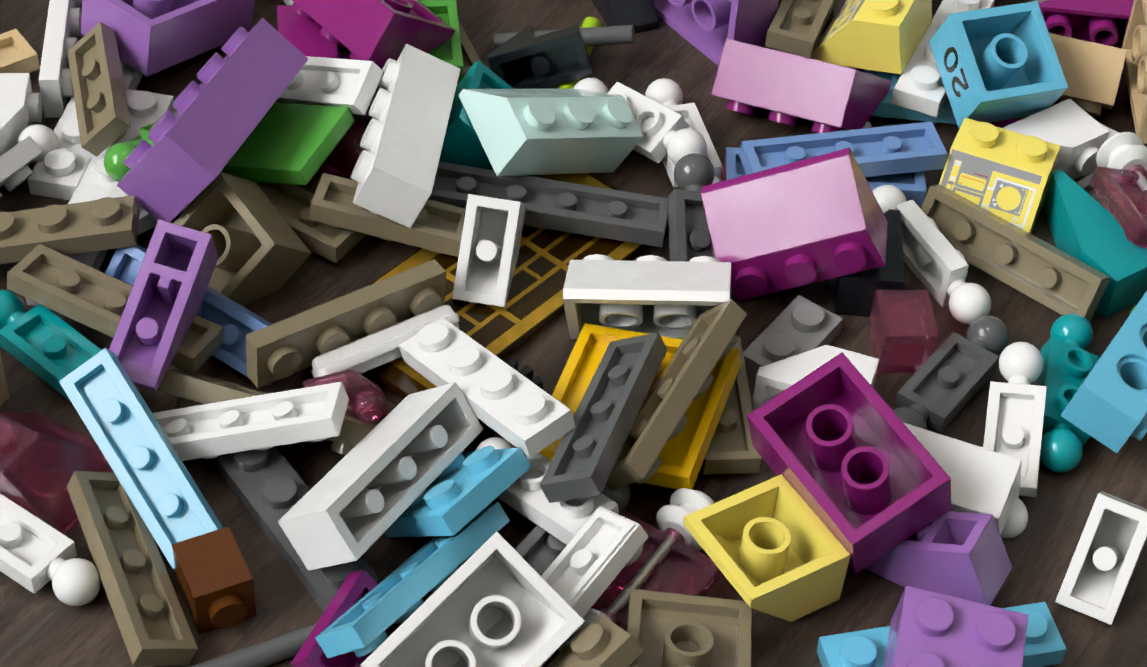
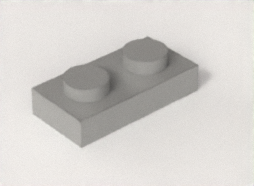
[743,295,843,378]

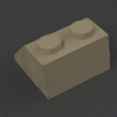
[173,172,312,307]

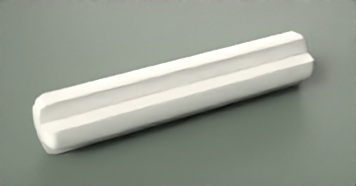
[312,305,460,385]

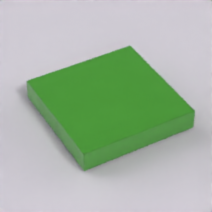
[221,103,355,185]

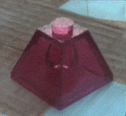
[0,412,114,534]

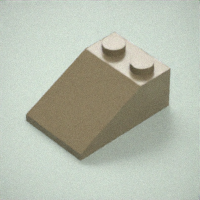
[626,589,752,667]

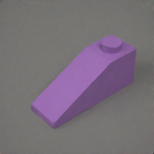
[109,219,219,391]
[864,511,1012,605]

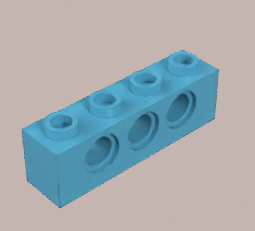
[1060,291,1147,453]

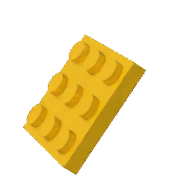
[539,323,742,490]

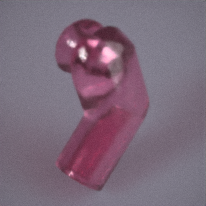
[302,369,386,423]

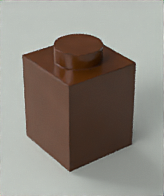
[171,526,256,634]

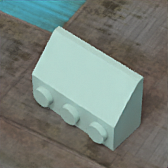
[458,89,644,176]

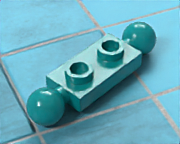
[0,290,101,402]
[1037,313,1099,473]

